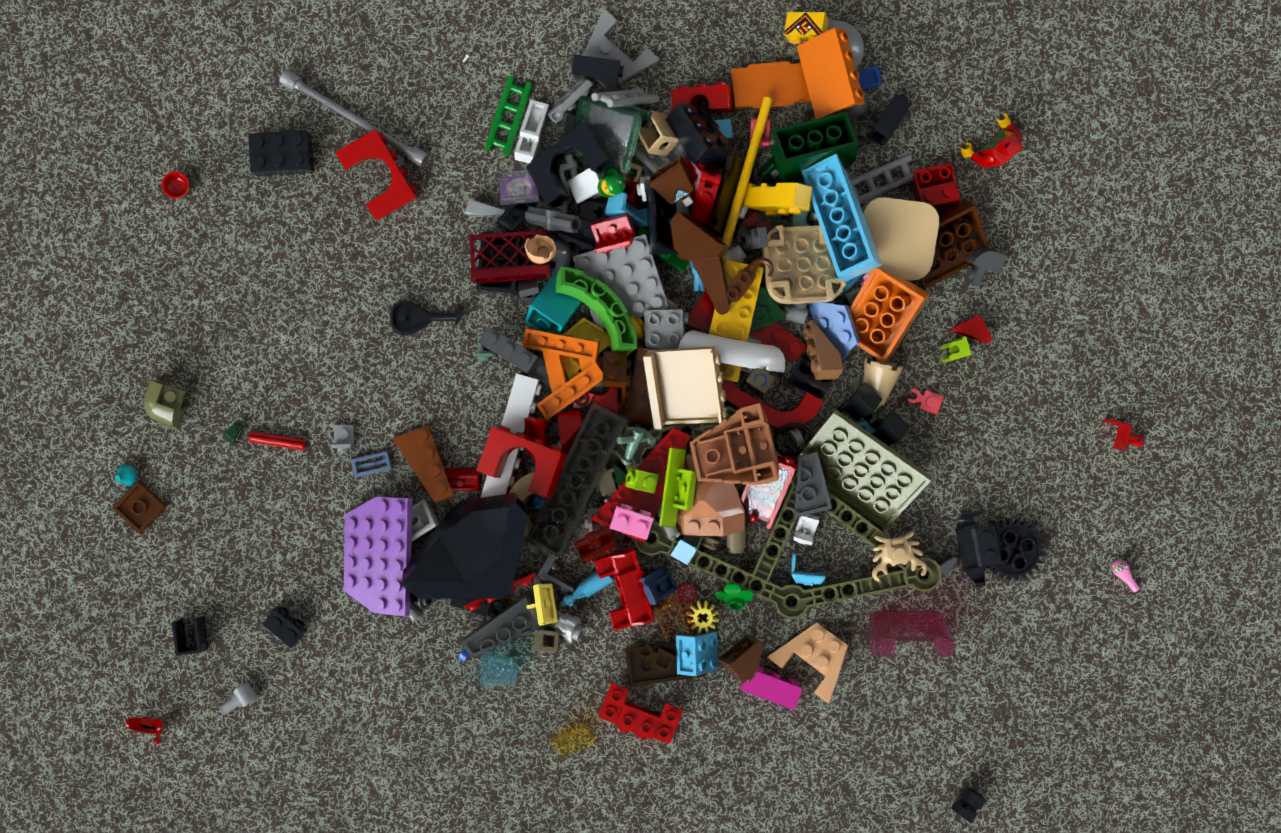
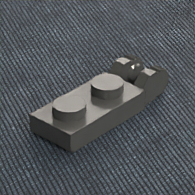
[740,227,768,250]

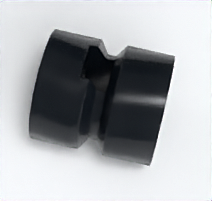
[951,785,987,823]

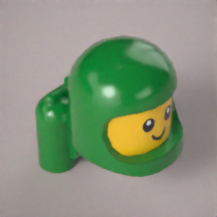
[597,168,626,198]

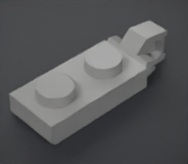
[547,78,593,123]

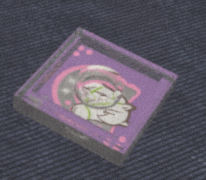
[499,170,539,205]

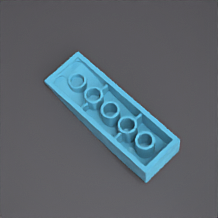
[802,154,882,281]

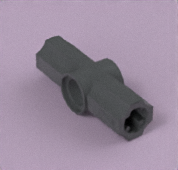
[525,207,581,233]

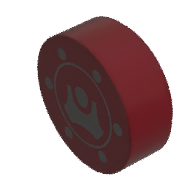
[677,583,697,603]

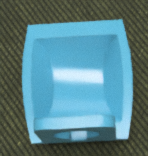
[791,552,825,586]

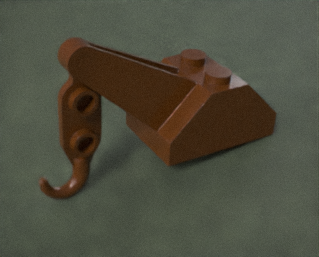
[670,211,774,315]

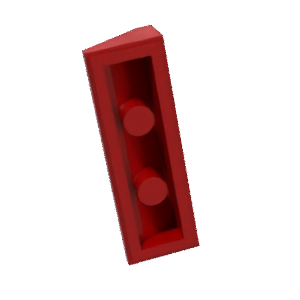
[421,468,480,492]

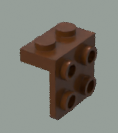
[602,351,631,405]

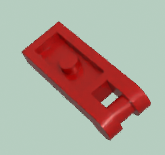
[690,170,721,225]

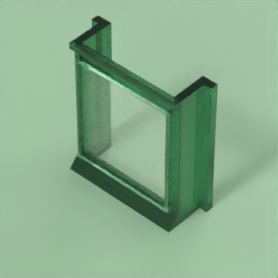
[568,93,652,177]

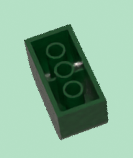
[769,111,859,183]

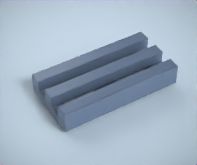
[350,450,393,478]

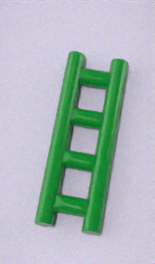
[484,76,533,157]

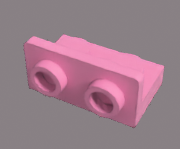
[610,503,654,540]

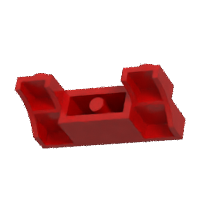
[593,548,654,631]
[598,681,683,744]

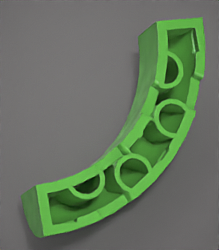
[555,266,637,352]

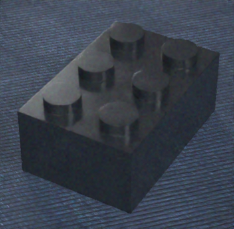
[665,103,732,166]
[248,130,314,176]
[476,232,522,296]

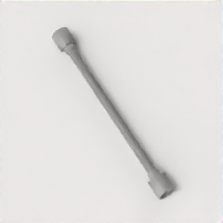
[279,69,429,167]

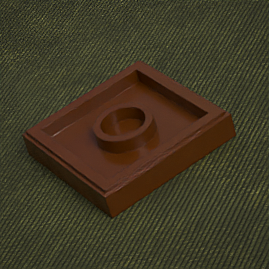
[112,480,168,534]

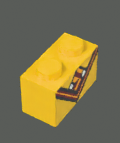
[784,12,829,44]

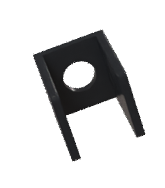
[172,616,209,656]

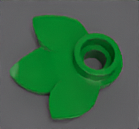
[715,582,753,610]

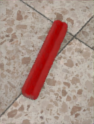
[249,431,306,450]

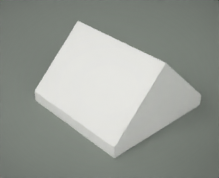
[411,499,440,542]

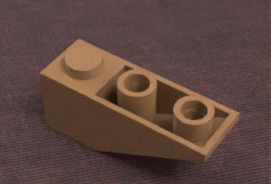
[803,320,844,380]

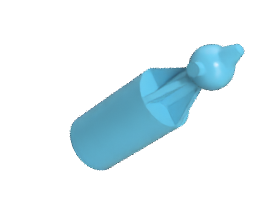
[560,572,613,607]

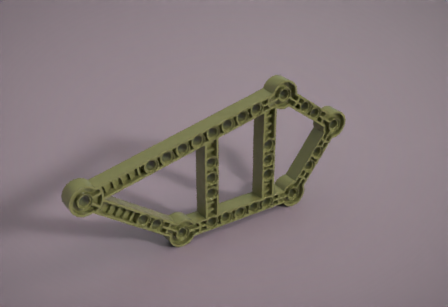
[613,406,942,619]

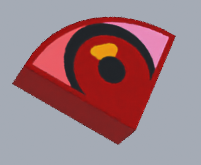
[572,392,595,409]

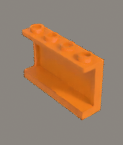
[797,27,865,119]

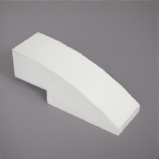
[515,99,549,164]

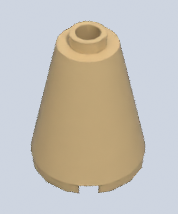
[864,357,903,412]

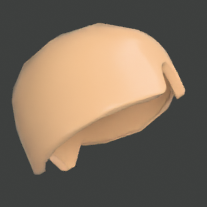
[524,234,556,264]

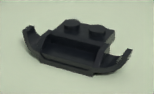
[956,510,1002,587]

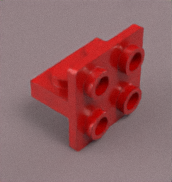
[590,213,638,253]

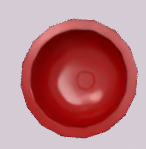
[161,171,190,199]

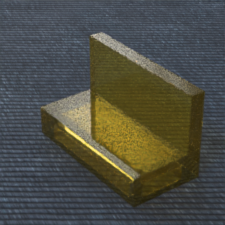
[551,722,596,758]

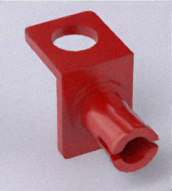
[1102,419,1144,450]

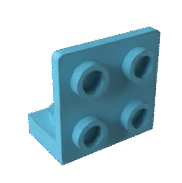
[676,632,719,676]

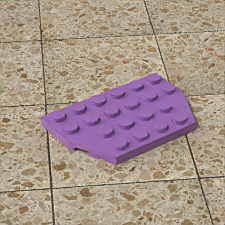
[343,496,412,616]

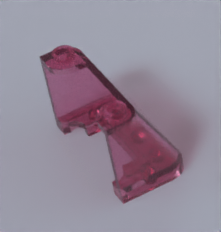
[868,610,955,657]

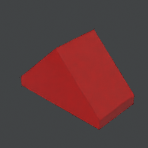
[950,315,992,344]

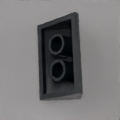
[646,188,678,254]

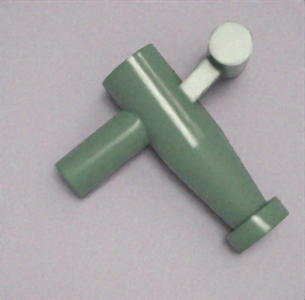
[617,427,656,465]

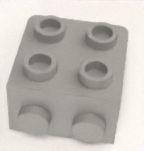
[644,308,689,349]

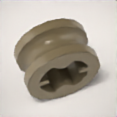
[701,536,719,551]

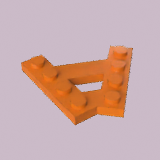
[523,328,603,421]

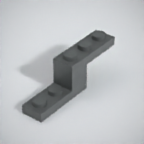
[478,326,569,388]

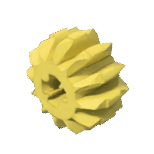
[686,600,719,633]

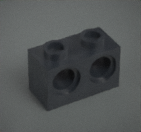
[787,356,832,399]

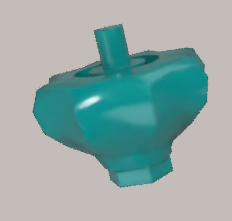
[115,463,138,487]

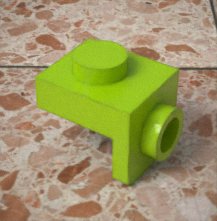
[625,468,659,493]

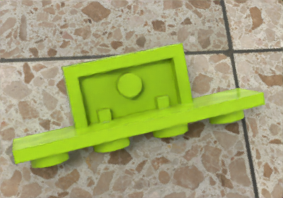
[659,448,697,527]

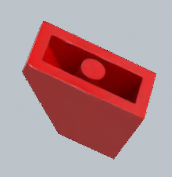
[557,410,587,454]

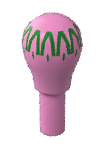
[1111,559,1140,592]

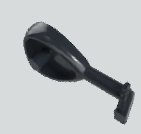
[390,301,462,335]

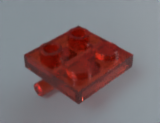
[573,526,619,564]

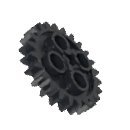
[986,518,1045,581]

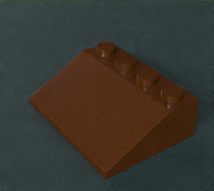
[919,199,990,289]

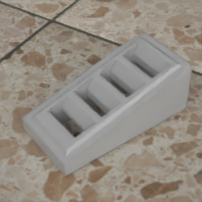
[465,199,506,218]

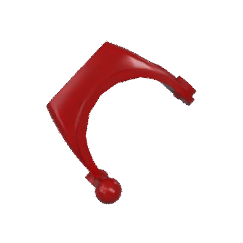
[125,717,164,745]

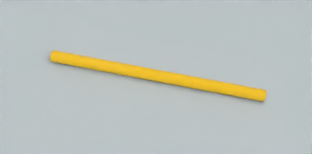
[722,97,773,266]

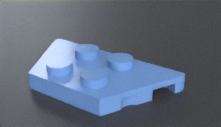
[808,302,860,361]

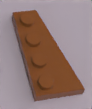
[392,425,454,503]

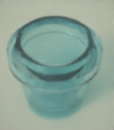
[478,650,518,690]

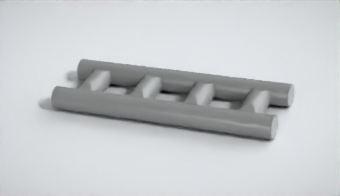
[591,89,659,107]
[849,154,913,204]

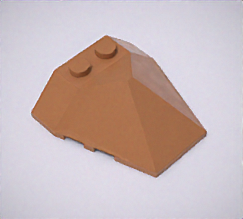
[689,403,779,485]
[676,454,745,536]

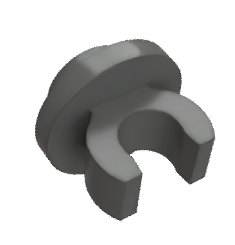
[412,598,433,609]

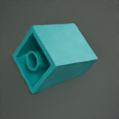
[525,274,583,334]

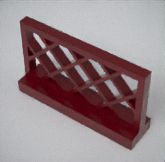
[469,230,551,284]

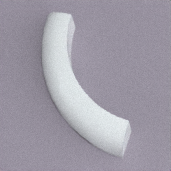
[678,330,785,372]

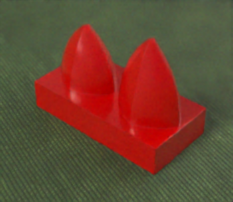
[524,416,552,456]

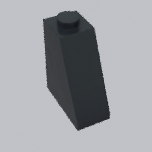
[867,94,912,146]

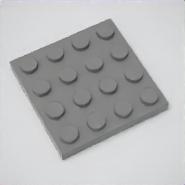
[572,233,670,328]

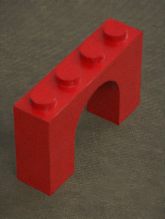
[335,129,418,221]
[476,425,568,498]

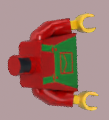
[960,113,1023,168]

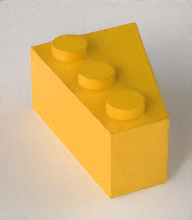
[743,183,813,217]

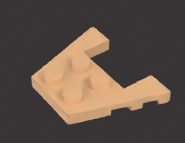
[768,622,848,704]

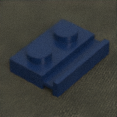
[639,564,677,605]

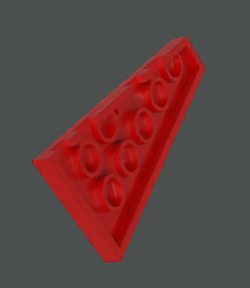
[686,291,807,362]
[591,428,691,543]

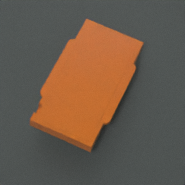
[730,61,811,109]

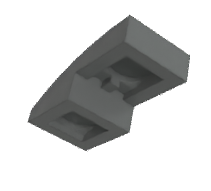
[518,279,540,297]

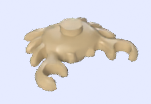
[872,531,928,582]

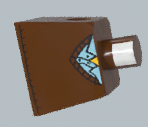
[649,156,694,207]

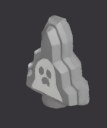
[547,610,586,643]

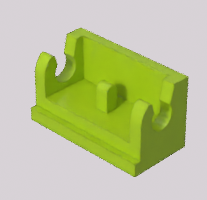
[940,336,972,363]

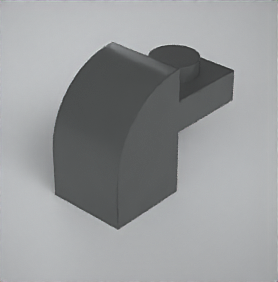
[964,248,1007,287]

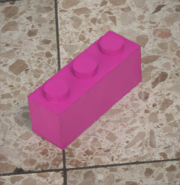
[739,666,803,710]

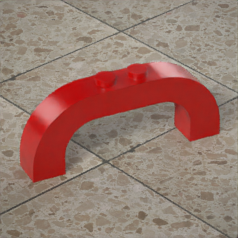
[721,379,824,428]

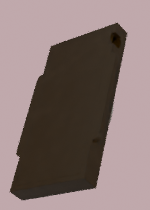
[708,154,755,240]

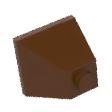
[718,635,762,683]

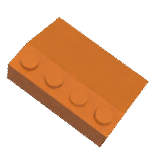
[850,267,930,363]

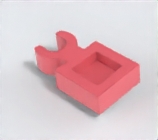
[907,389,944,415]

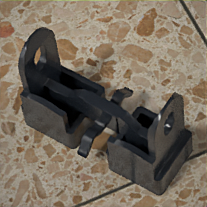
[836,383,910,446]

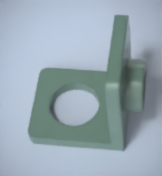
[475,336,497,361]

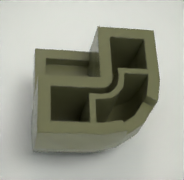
[143,379,186,428]

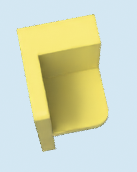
[527,584,558,626]

